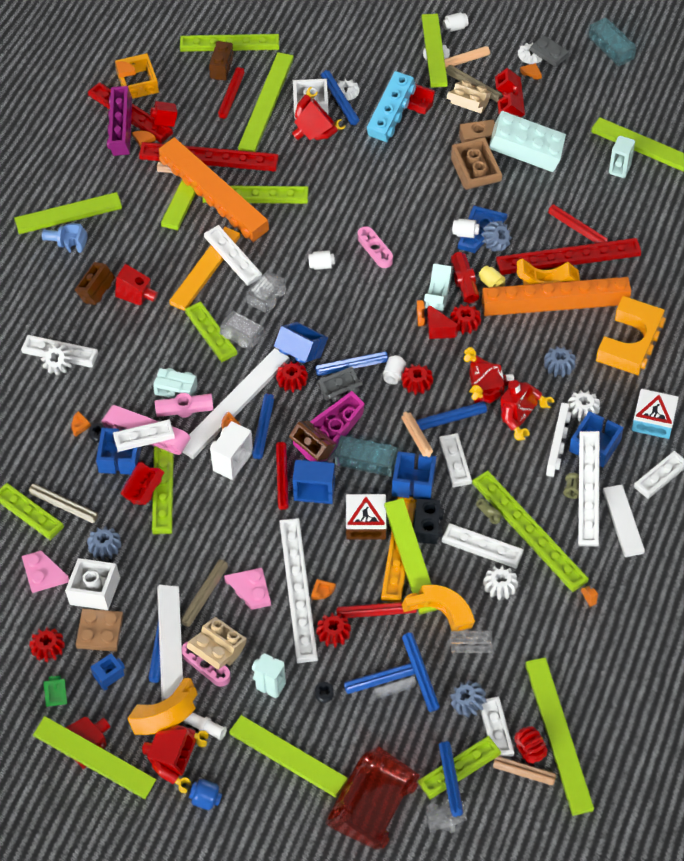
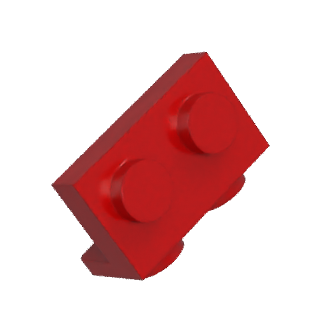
[407,84,435,114]
[120,462,165,505]

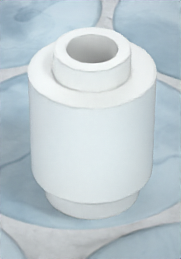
[443,12,468,32]
[453,219,479,238]
[308,250,335,270]
[383,355,406,384]

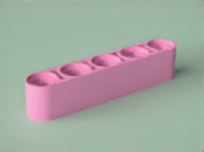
[102,405,191,455]

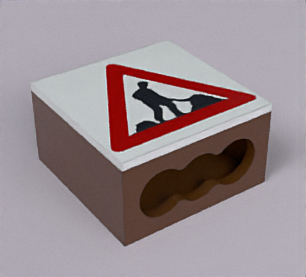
[346,494,386,540]

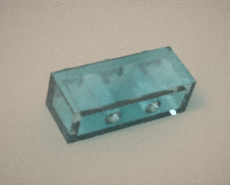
[589,17,636,66]
[335,436,397,477]

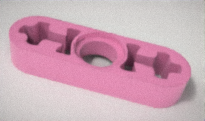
[358,227,393,268]
[182,642,231,687]

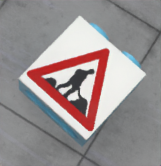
[632,389,679,439]

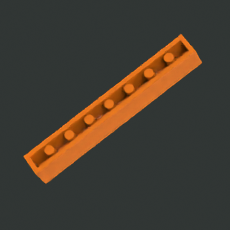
[159,137,269,242]
[482,277,631,316]

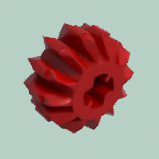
[450,304,481,335]
[276,361,308,393]
[401,363,433,396]
[316,612,351,648]
[29,627,65,663]
[514,726,547,764]

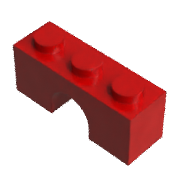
[495,68,525,118]

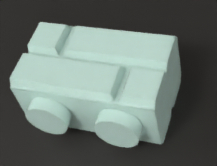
[609,136,635,178]
[153,368,197,398]
[252,653,286,698]

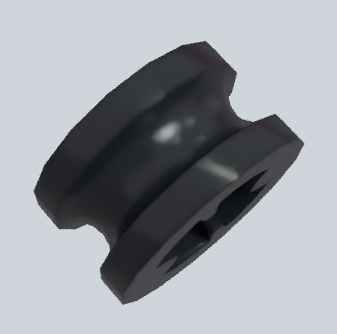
[89,423,106,443]
[315,682,334,703]

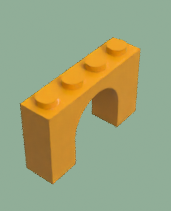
[596,296,666,376]

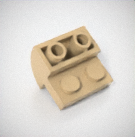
[447,80,492,113]
[187,617,247,670]

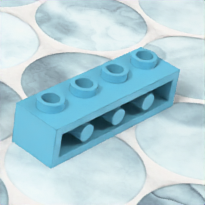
[367,71,416,142]

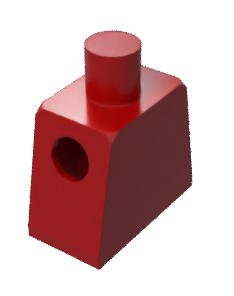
[115,264,158,305]
[65,717,111,770]

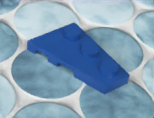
[458,206,507,253]

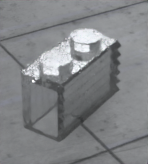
[247,270,286,313]
[220,310,265,351]

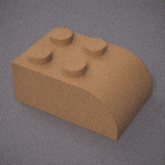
[451,138,502,190]

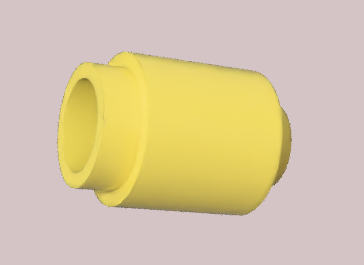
[479,266,505,288]

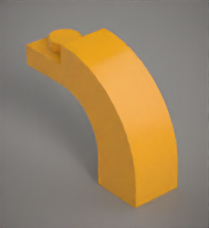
[517,258,580,285]
[402,585,475,633]
[127,678,198,735]

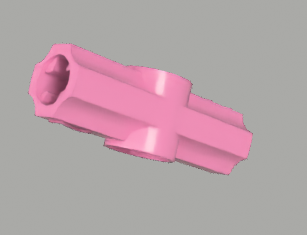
[155,393,213,418]

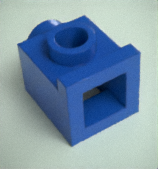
[91,653,125,691]

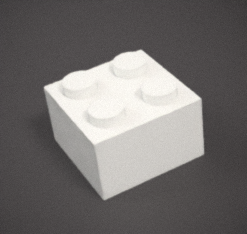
[293,79,328,119]
[210,421,253,480]
[65,558,120,610]

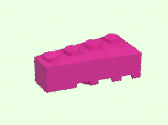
[293,391,365,462]

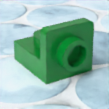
[44,676,68,707]

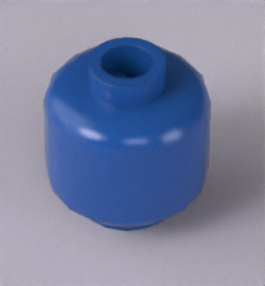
[189,779,222,811]

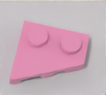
[22,551,69,593]
[224,568,271,610]

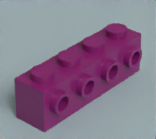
[107,86,132,156]

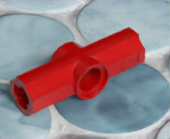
[451,252,479,304]

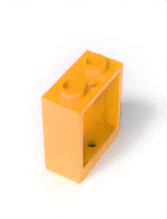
[115,53,159,99]

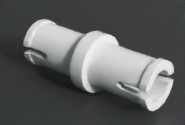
[184,712,227,740]

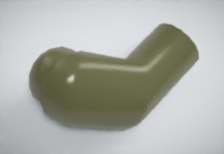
[476,499,502,524]

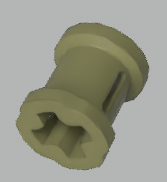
[563,473,579,499]

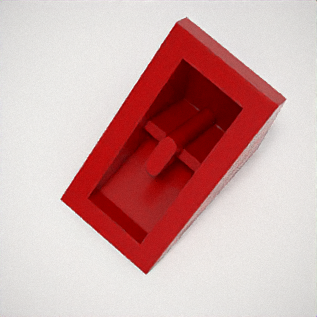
[427,306,458,339]

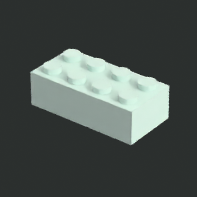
[489,111,566,172]

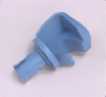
[42,223,88,253]

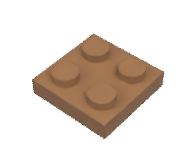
[76,609,123,652]

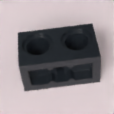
[414,499,444,544]

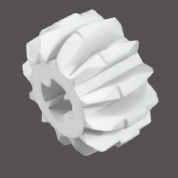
[41,343,74,375]
[568,390,600,422]
[483,565,518,600]

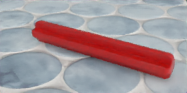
[218,67,245,119]
[548,204,608,243]
[276,442,289,510]
[336,602,417,618]

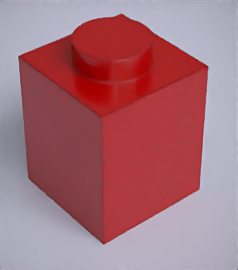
[150,101,178,127]

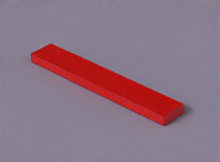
[88,82,173,143]

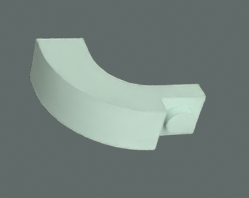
[424,264,453,311]

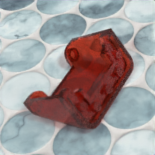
[325,746,420,850]

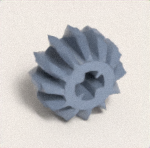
[481,221,512,252]
[544,346,576,377]
[87,526,121,560]
[450,680,487,718]

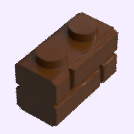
[209,41,234,81]
[74,262,115,305]
[289,420,337,461]

